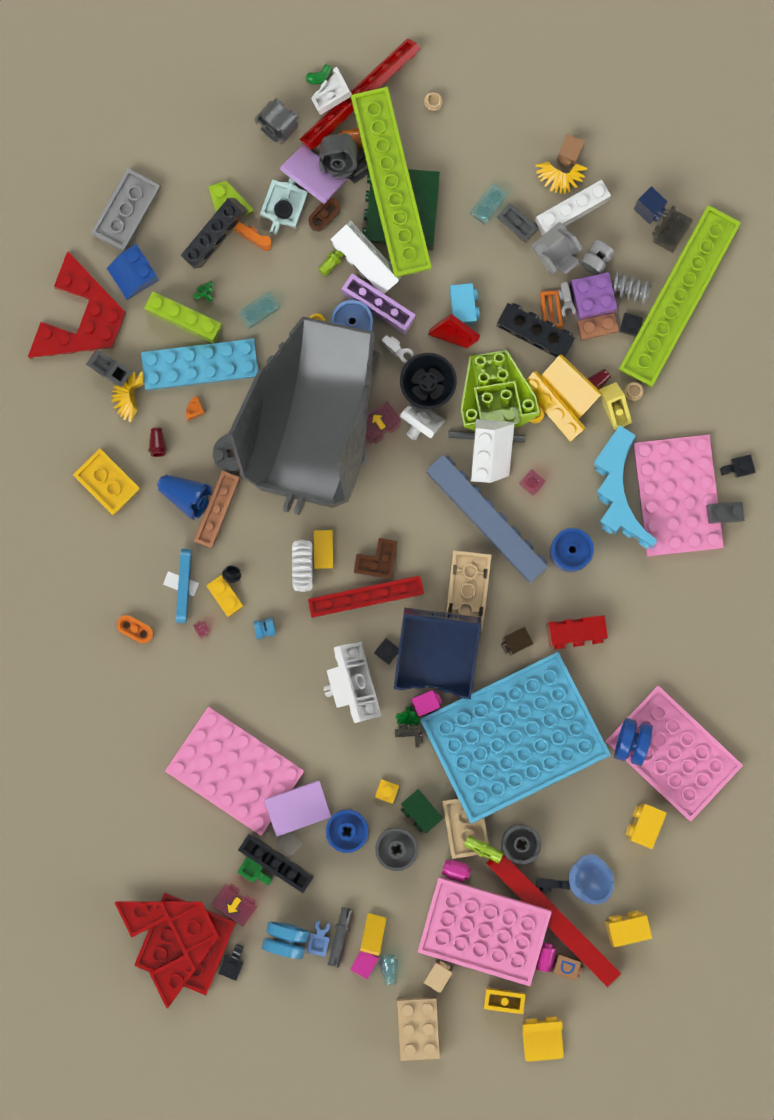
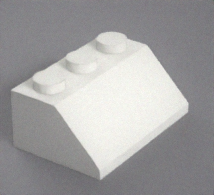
[471,419,514,483]

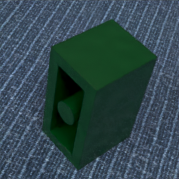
[400,789,444,833]

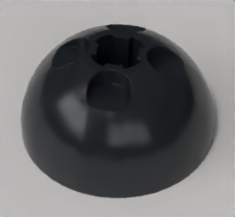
[400,353,457,409]

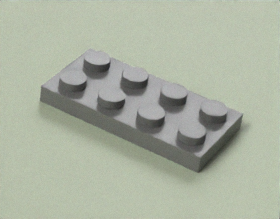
[91,168,161,252]

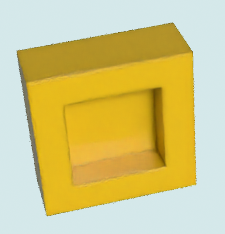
[375,779,399,804]

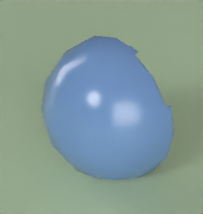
[569,854,614,905]

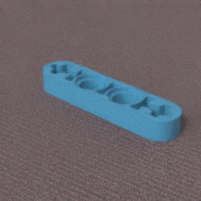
[176,549,192,624]

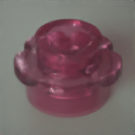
[193,620,210,638]

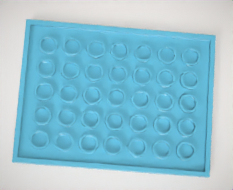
[420,652,611,824]

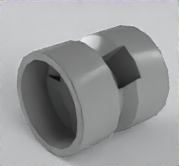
[580,240,615,275]

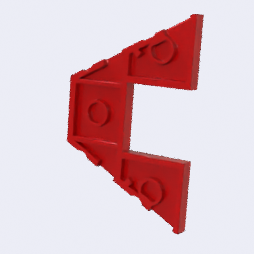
[28,252,126,359]
[114,901,220,1009]

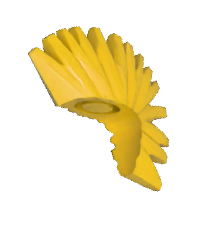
[536,161,587,194]
[111,371,144,422]

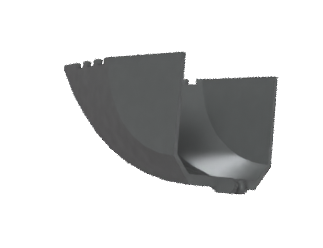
[229,317,375,515]

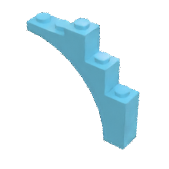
[594,425,657,550]

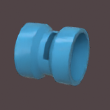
[254,617,276,640]

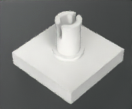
[400,403,446,440]

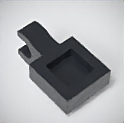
[720,454,756,478]
[218,944,244,981]

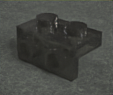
[652,206,693,253]
[394,725,423,748]

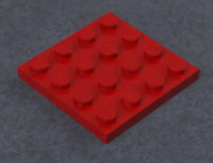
[134,892,236,996]

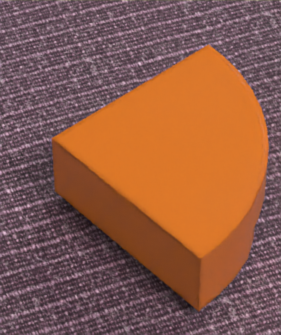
[186,396,205,421]

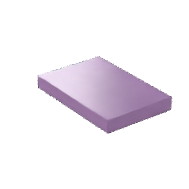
[280,145,347,204]
[264,780,331,837]

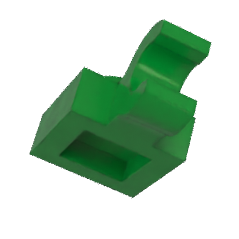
[237,857,273,885]

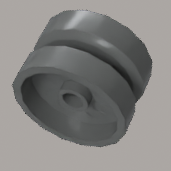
[375,827,418,871]

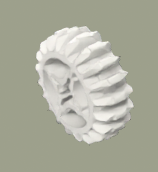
[292,540,313,592]

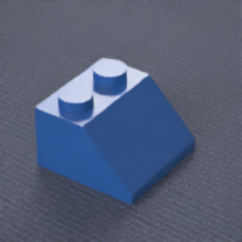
[107,244,159,300]

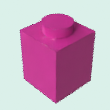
[411,690,442,717]
[350,951,379,979]

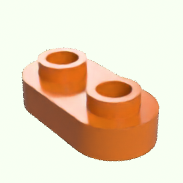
[117,615,153,644]

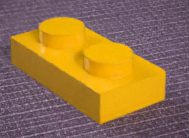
[206,575,244,617]

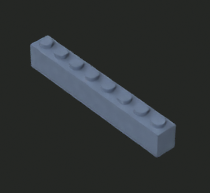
[426,455,548,584]

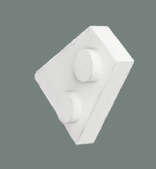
[311,67,352,115]

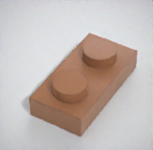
[577,313,619,340]

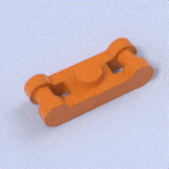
[233,222,272,251]

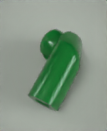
[306,64,333,85]

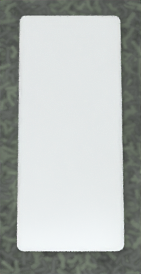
[163,572,199,596]

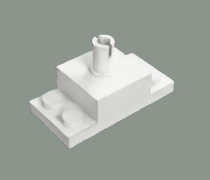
[324,642,382,723]

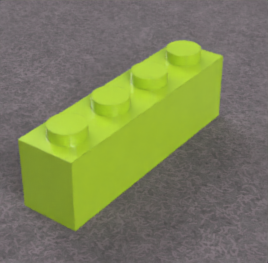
[144,291,223,344]

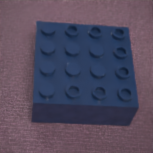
[394,607,481,699]

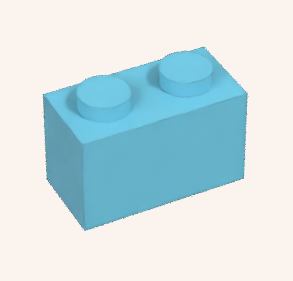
[449,283,480,325]

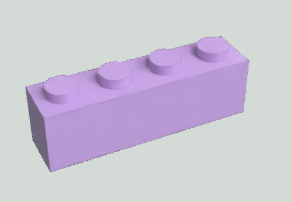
[341,274,416,335]

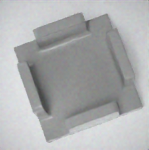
[531,222,583,275]

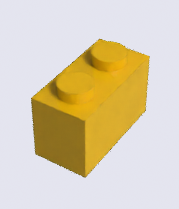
[483,987,526,1014]

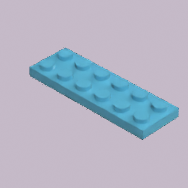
[141,339,258,391]

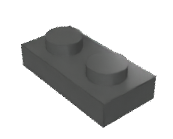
[497,203,538,243]
[706,502,745,524]

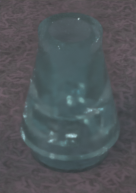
[378,954,398,985]

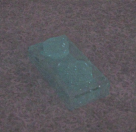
[470,183,508,225]
[238,291,280,329]

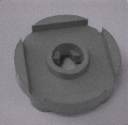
[213,434,239,473]

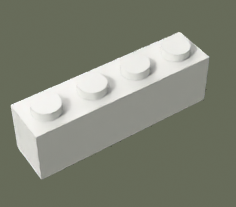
[535,180,611,236]
[330,220,402,294]

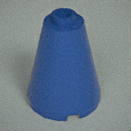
[157,474,212,520]

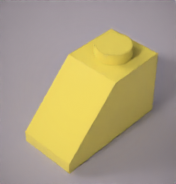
[599,382,632,430]

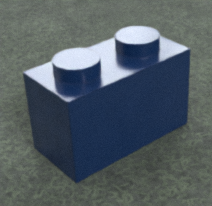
[634,186,668,224]

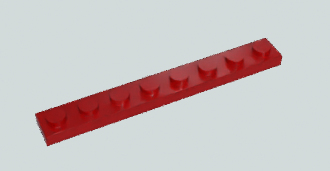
[299,38,420,150]

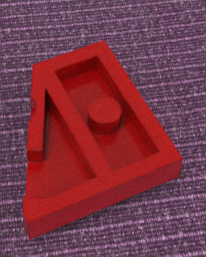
[428,314,480,348]

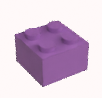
[570,272,617,321]

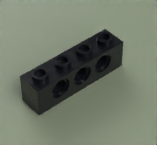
[180,198,249,268]
[496,303,575,358]
[238,833,314,893]

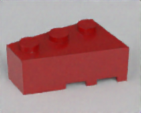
[546,615,608,650]

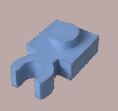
[306,920,330,957]

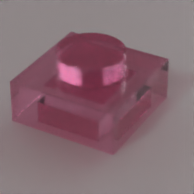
[519,469,546,496]

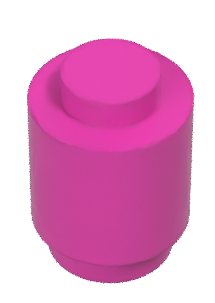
[441,859,471,883]
[536,942,557,972]

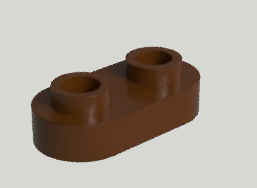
[308,198,340,232]

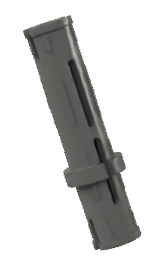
[327,907,354,968]

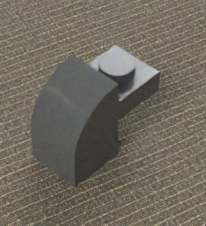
[86,349,132,387]

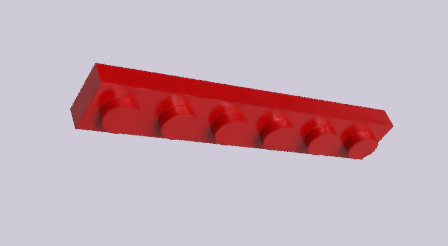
[308,576,424,618]

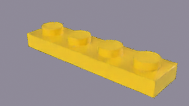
[526,371,586,442]

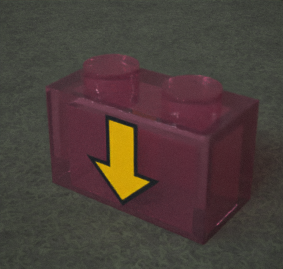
[366,401,401,444]
[212,883,258,927]

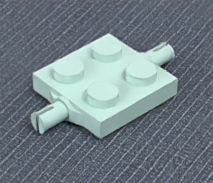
[260,178,308,235]

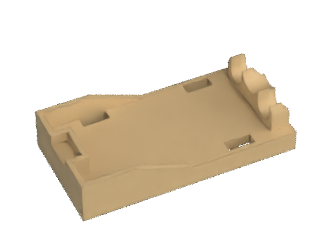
[446,550,491,632]

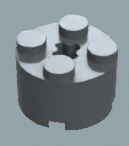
[255,98,298,144]
[319,133,358,178]
[501,824,541,864]

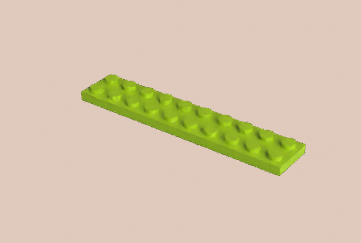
[351,87,432,277]
[618,205,741,388]

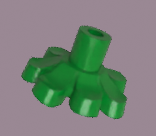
[193,280,214,302]
[395,706,421,728]

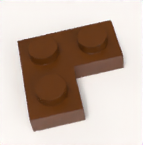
[354,538,398,579]

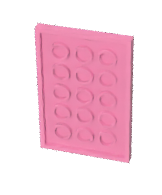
[633,435,724,557]
[605,685,743,822]
[165,707,304,836]
[418,877,552,986]

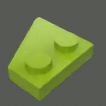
[208,181,254,216]

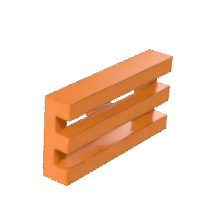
[540,290,563,328]

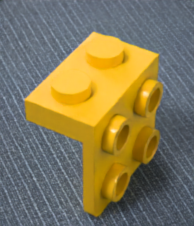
[521,1016,564,1062]

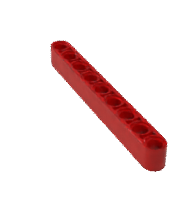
[486,850,621,988]

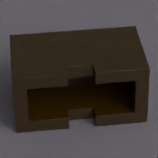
[501,626,533,656]

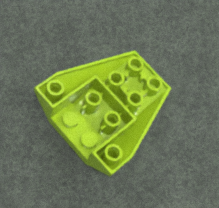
[461,350,540,430]

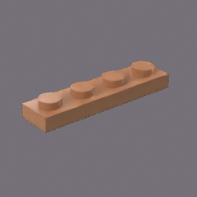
[194,471,240,549]

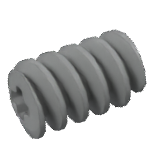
[612,271,653,305]

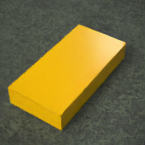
[313,530,334,569]
[360,913,387,956]

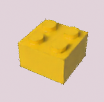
[625,803,667,849]
[605,910,652,947]

